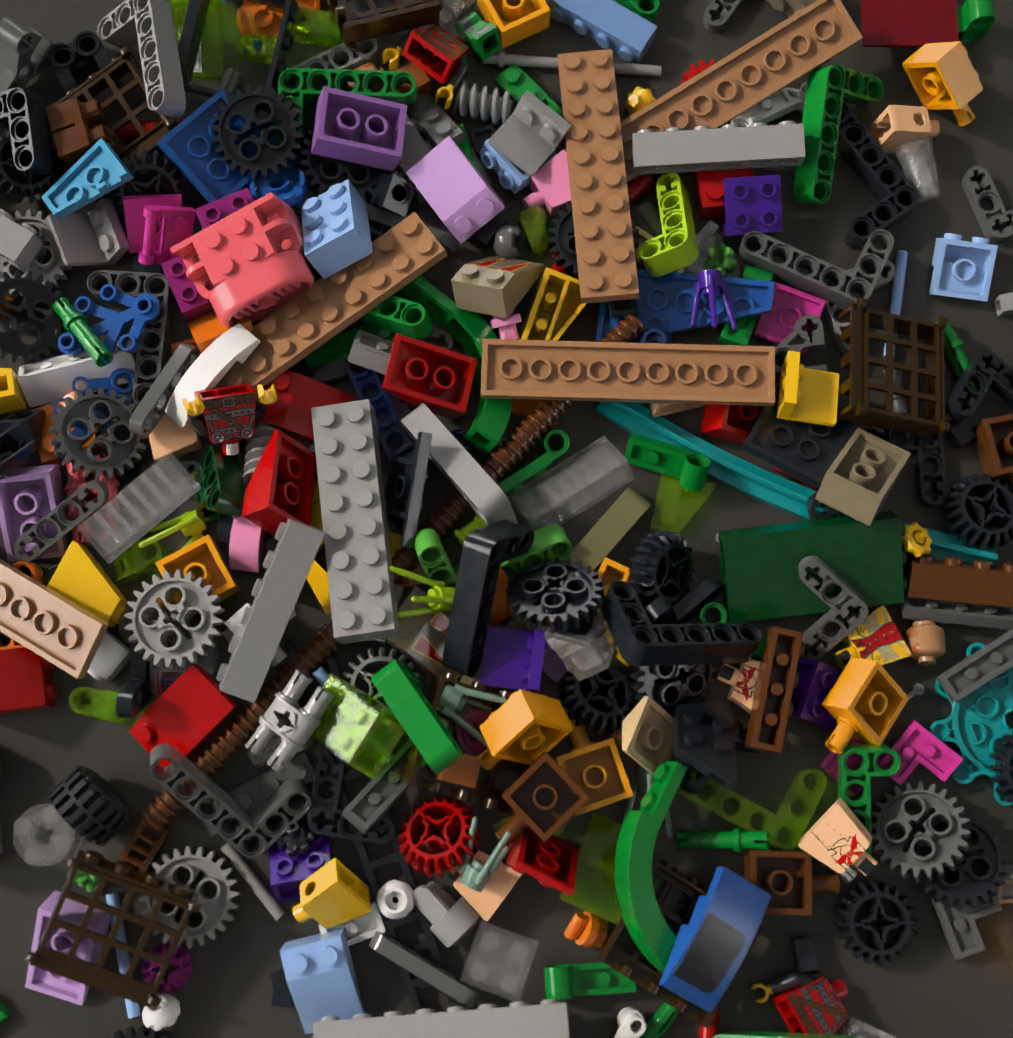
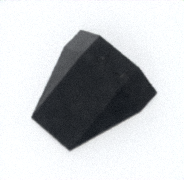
[0,409,46,480]

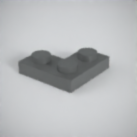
[932,893,1002,960]

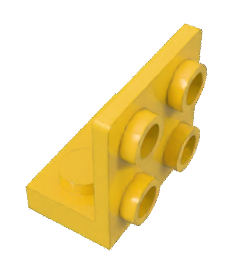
[777,351,839,427]

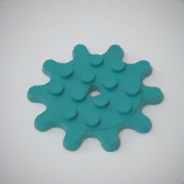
[929,642,1013,806]

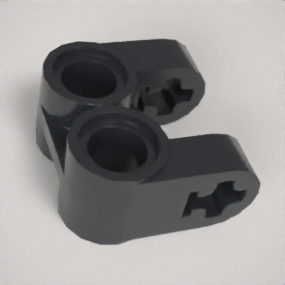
[48,30,111,93]

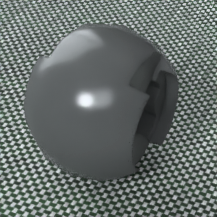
[492,224,526,259]

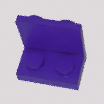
[720,175,783,237]
[479,626,547,693]
[791,658,842,733]
[269,821,331,903]

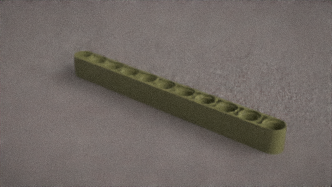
[437,486,652,735]

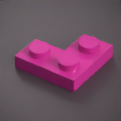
[878,719,963,785]

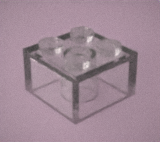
[460,918,539,1002]

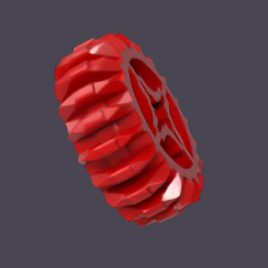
[398,795,480,878]

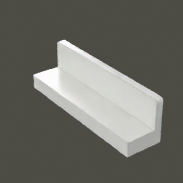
[17,340,135,407]

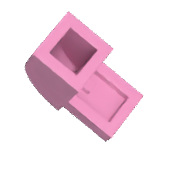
[229,515,266,573]

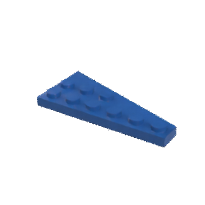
[595,269,775,342]

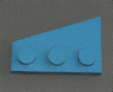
[41,138,134,219]

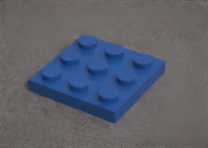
[157,89,262,203]

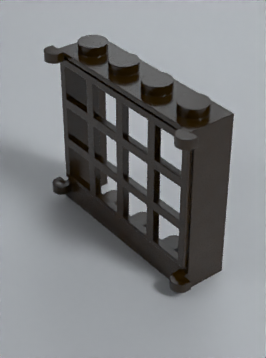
[326,0,443,53]
[47,47,178,203]
[837,297,950,438]
[397,672,532,816]
[26,850,202,1008]
[595,859,763,1028]

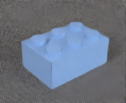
[301,179,373,279]

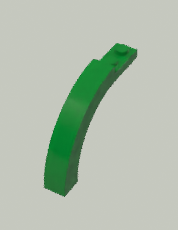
[398,275,512,455]
[614,761,687,973]

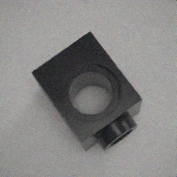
[369,171,416,217]

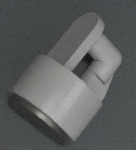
[412,881,480,948]

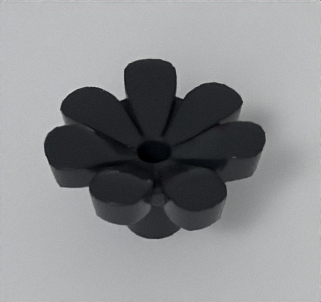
[277,820,317,857]

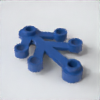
[58,284,161,365]
[53,368,134,459]

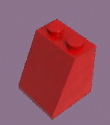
[0,647,57,716]

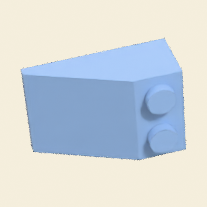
[280,927,365,1035]

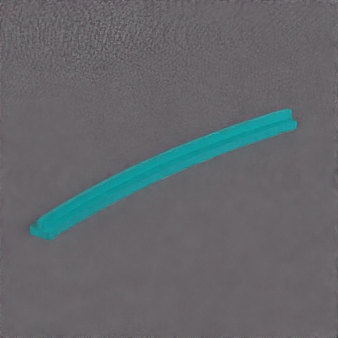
[595,401,998,565]

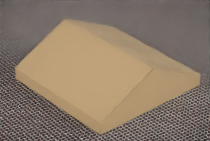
[622,696,674,776]

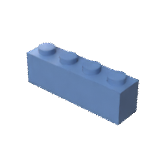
[547,0,658,64]

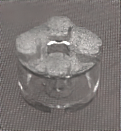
[13,804,84,867]

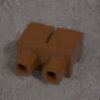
[45,98,112,166]

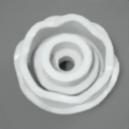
[377,880,415,919]
[142,994,181,1031]

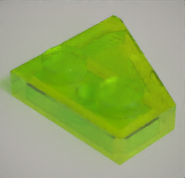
[650,473,716,535]

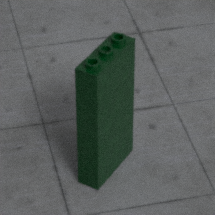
[718,511,908,623]

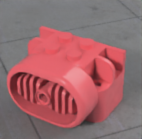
[170,192,314,327]

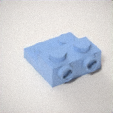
[479,138,556,194]
[929,233,998,302]

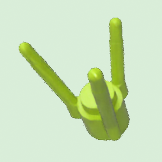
[138,509,208,549]
[388,566,455,618]

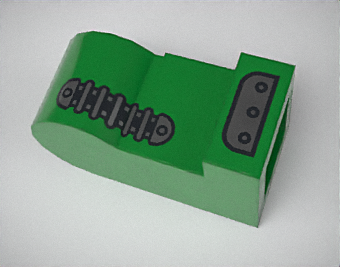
[454,11,503,61]

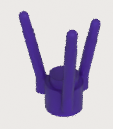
[690,269,738,330]

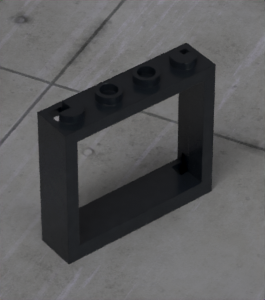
[178,0,301,113]

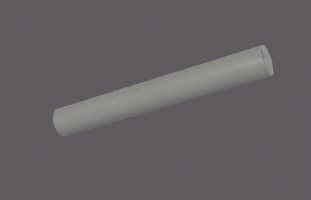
[221,843,286,921]

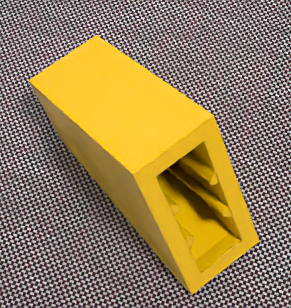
[47,541,128,628]

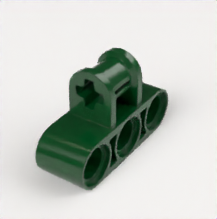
[193,446,245,521]

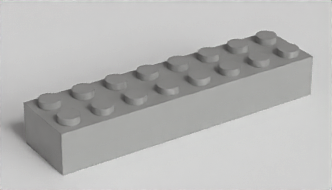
[311,399,400,645]
[313,999,569,1038]

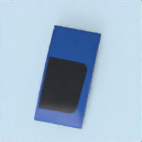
[659,867,771,1012]

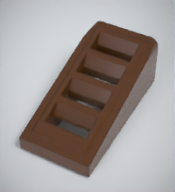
[117,819,172,874]

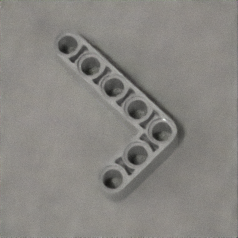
[97,0,186,119]
[400,403,518,528]

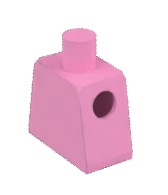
[522,149,572,218]

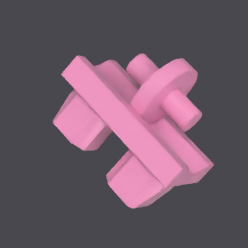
[488,310,522,340]

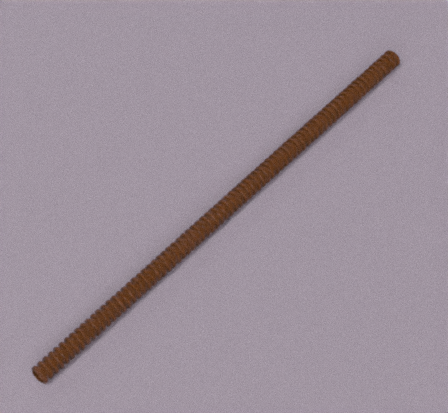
[142,313,645,831]

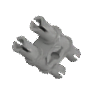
[245,669,335,774]

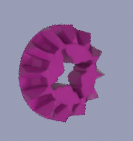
[455,708,493,757]
[141,942,192,994]

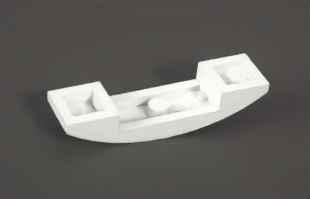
[165,323,261,430]

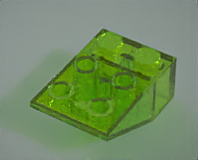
[312,673,405,780]
[559,812,622,925]

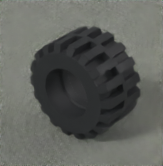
[50,765,132,847]

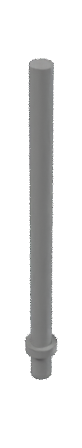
[483,51,662,77]

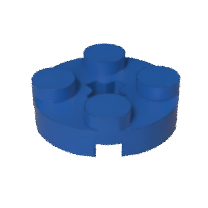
[250,164,308,207]

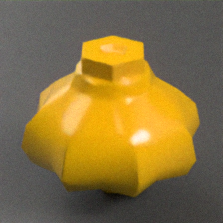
[624,86,656,116]
[902,522,933,557]

